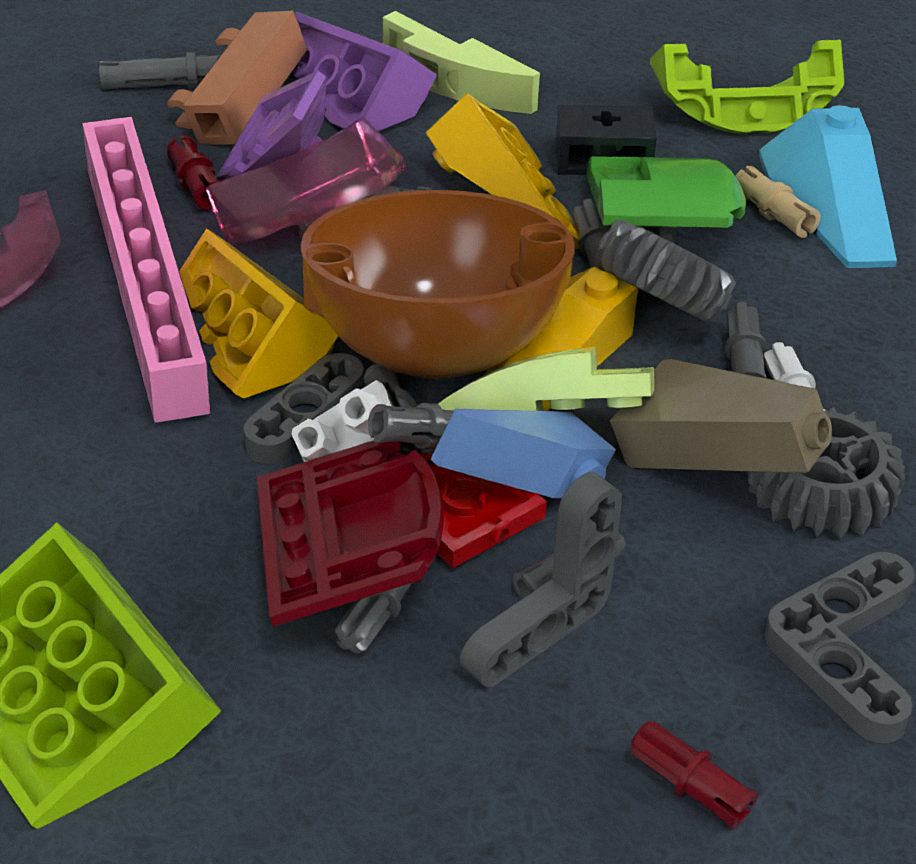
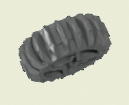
[595,220,736,322]
[747,405,905,540]

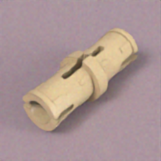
[735,166,821,238]

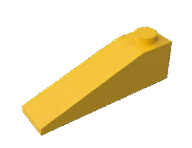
[426,93,580,249]
[179,228,338,398]
[485,267,638,411]

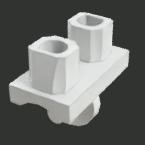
[291,380,391,462]

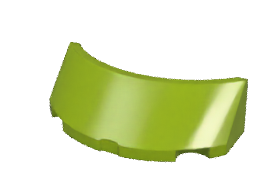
[650,40,844,135]

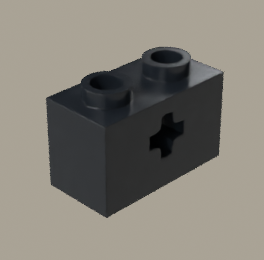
[555,105,657,175]

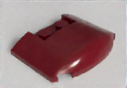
[257,441,444,626]

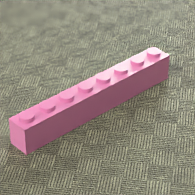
[82,117,210,423]

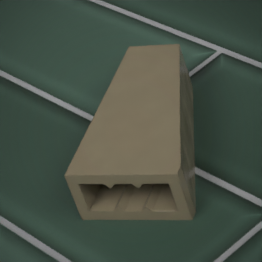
[610,359,833,473]

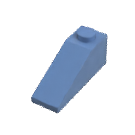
[431,409,616,498]

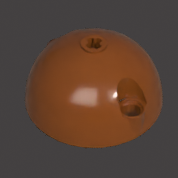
[300,190,575,379]

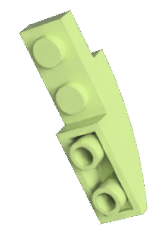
[383,11,540,114]
[438,347,655,411]

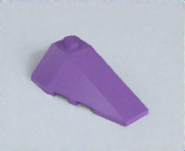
[292,12,437,137]

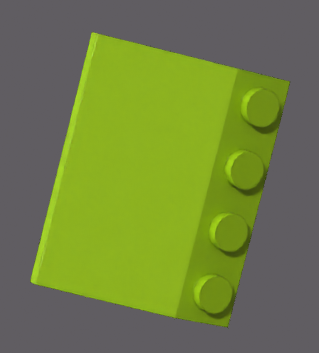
[0,522,221,829]

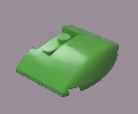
[586,156,746,228]

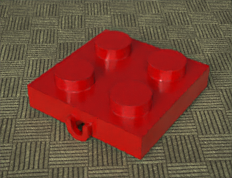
[421,451,547,568]

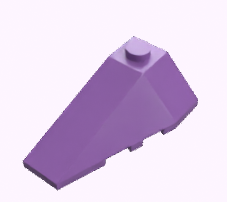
[216,71,327,183]

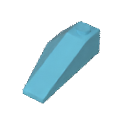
[758,105,897,268]

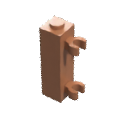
[167,11,308,145]

